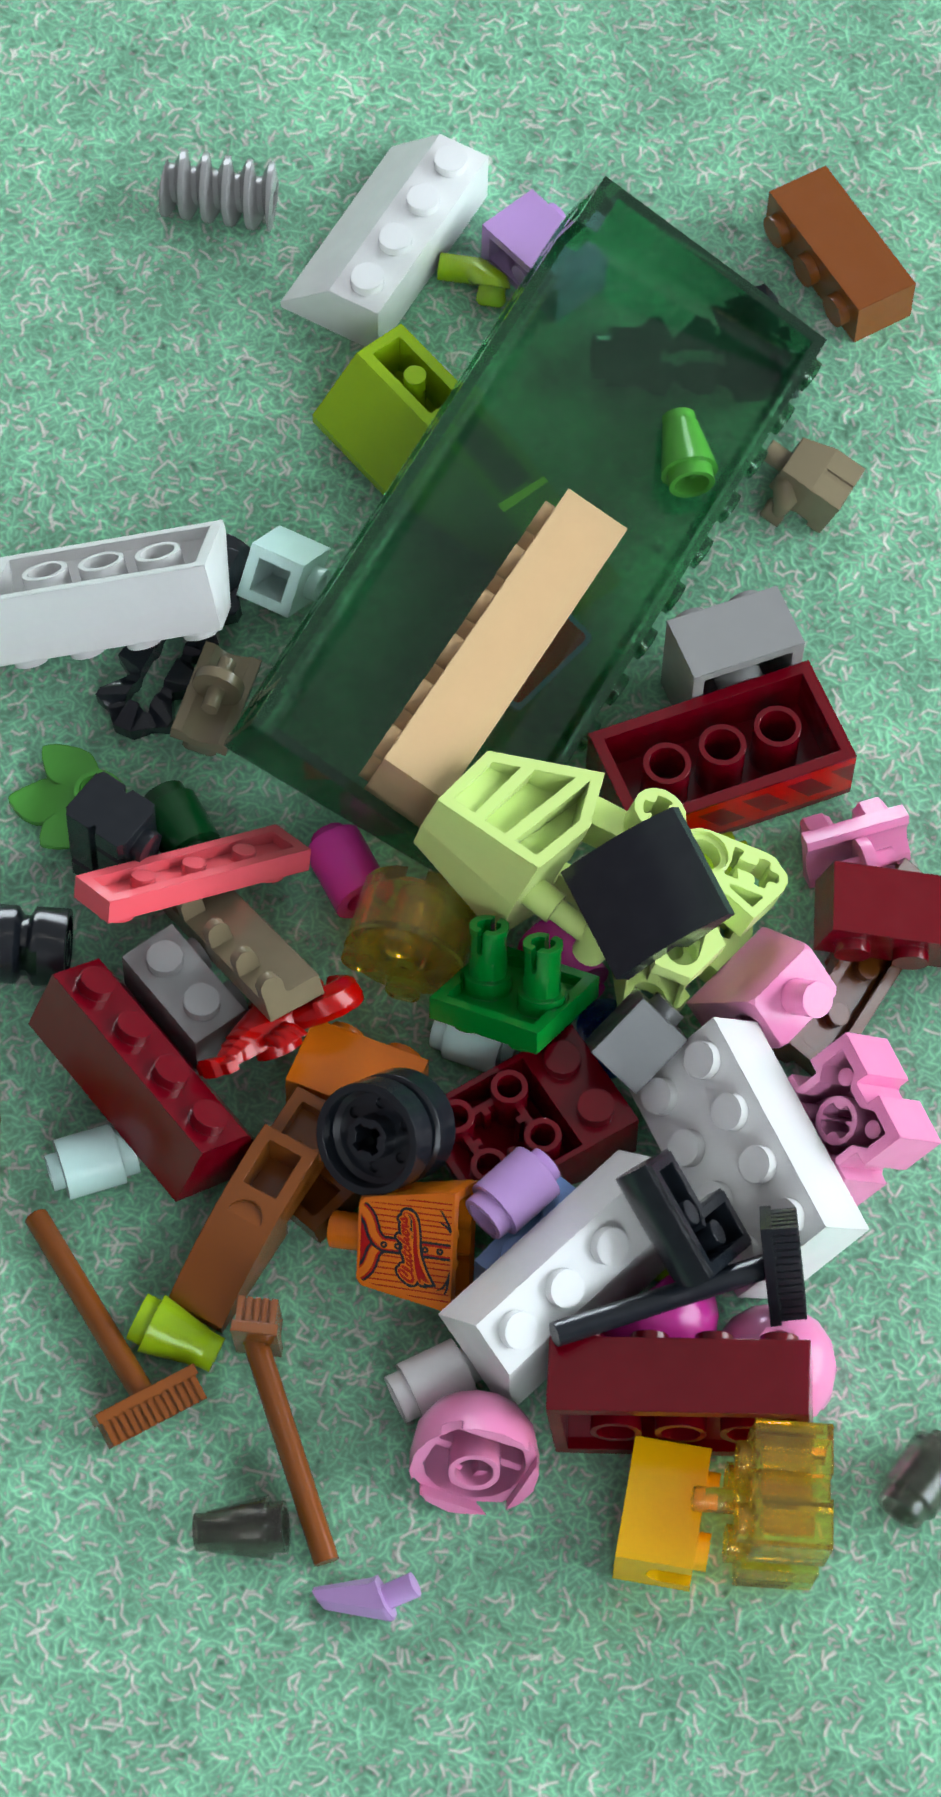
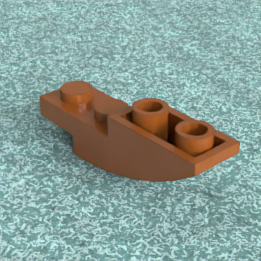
[169,1086,326,1333]

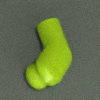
[437,252,510,308]

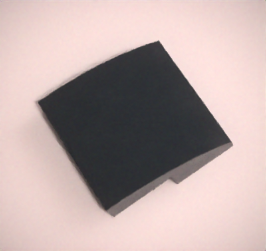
[561,807,735,980]

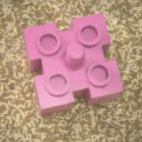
[787,1032,941,1206]

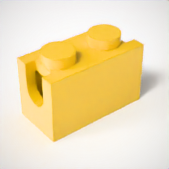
[612,1436,721,1591]

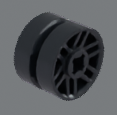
[316,1068,456,1195]

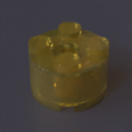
[341,865,477,1003]

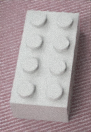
[628,1017,869,1299]

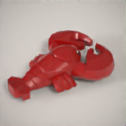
[196,975,365,1079]

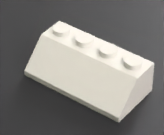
[281,134,489,347]
[0,520,231,669]
[438,1150,666,1405]

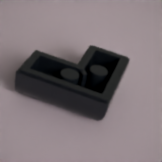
[615,1148,752,1288]

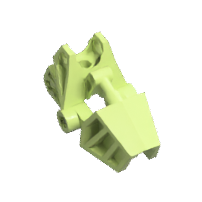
[413,751,788,1012]

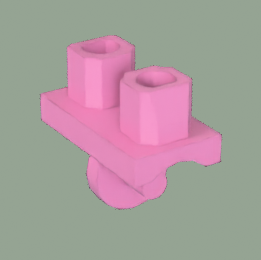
[800,797,911,888]

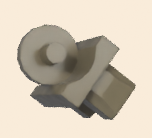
[170,641,262,757]

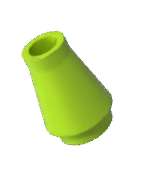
[126,1293,226,1372]

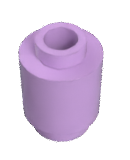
[465,1146,561,1240]

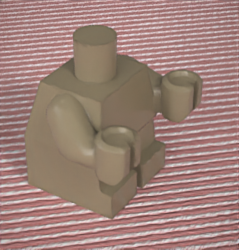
[760,437,865,533]

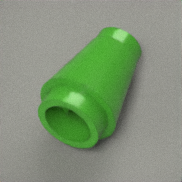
[661,407,718,498]

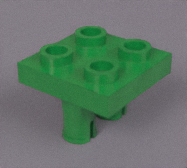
[429,915,599,1054]

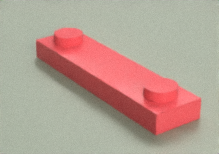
[74,824,311,924]

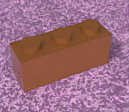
[763,165,916,342]

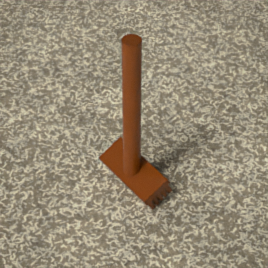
[25,1209,207,1449]
[230,1295,339,1567]

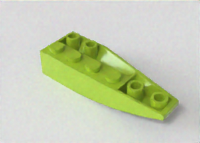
[312,323,620,617]

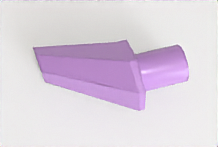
[312,1572,421,1622]

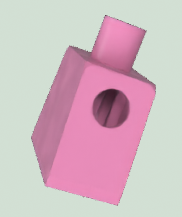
[686,927,837,1048]

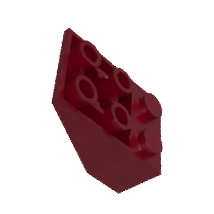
[445,1024,639,1185]

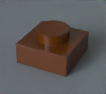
[290,1167,362,1243]

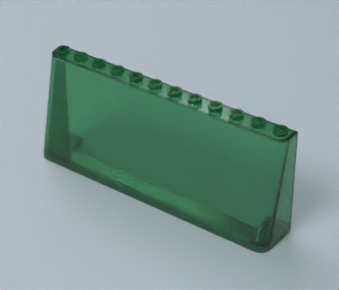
[224,176,827,879]

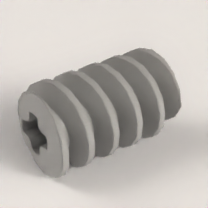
[159,148,279,233]

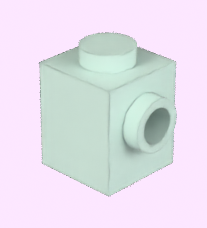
[236,525,331,618]

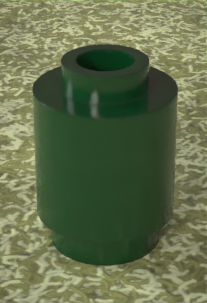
[144,780,221,853]

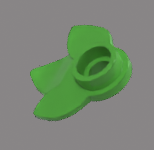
[8,744,128,850]

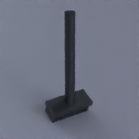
[549,1205,807,1347]

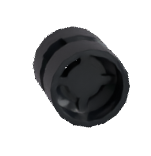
[0,904,73,986]

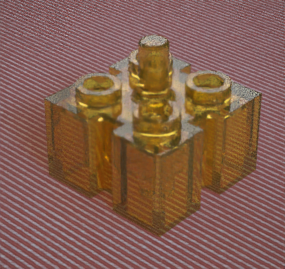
[691,1418,834,1590]

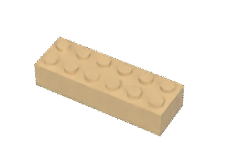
[356,488,628,839]

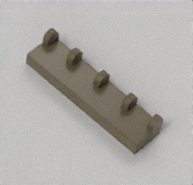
[163,890,324,1022]

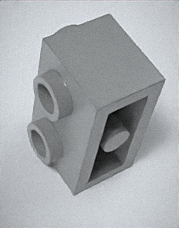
[122,923,249,1070]

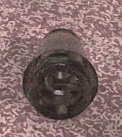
[192,1495,291,1560]

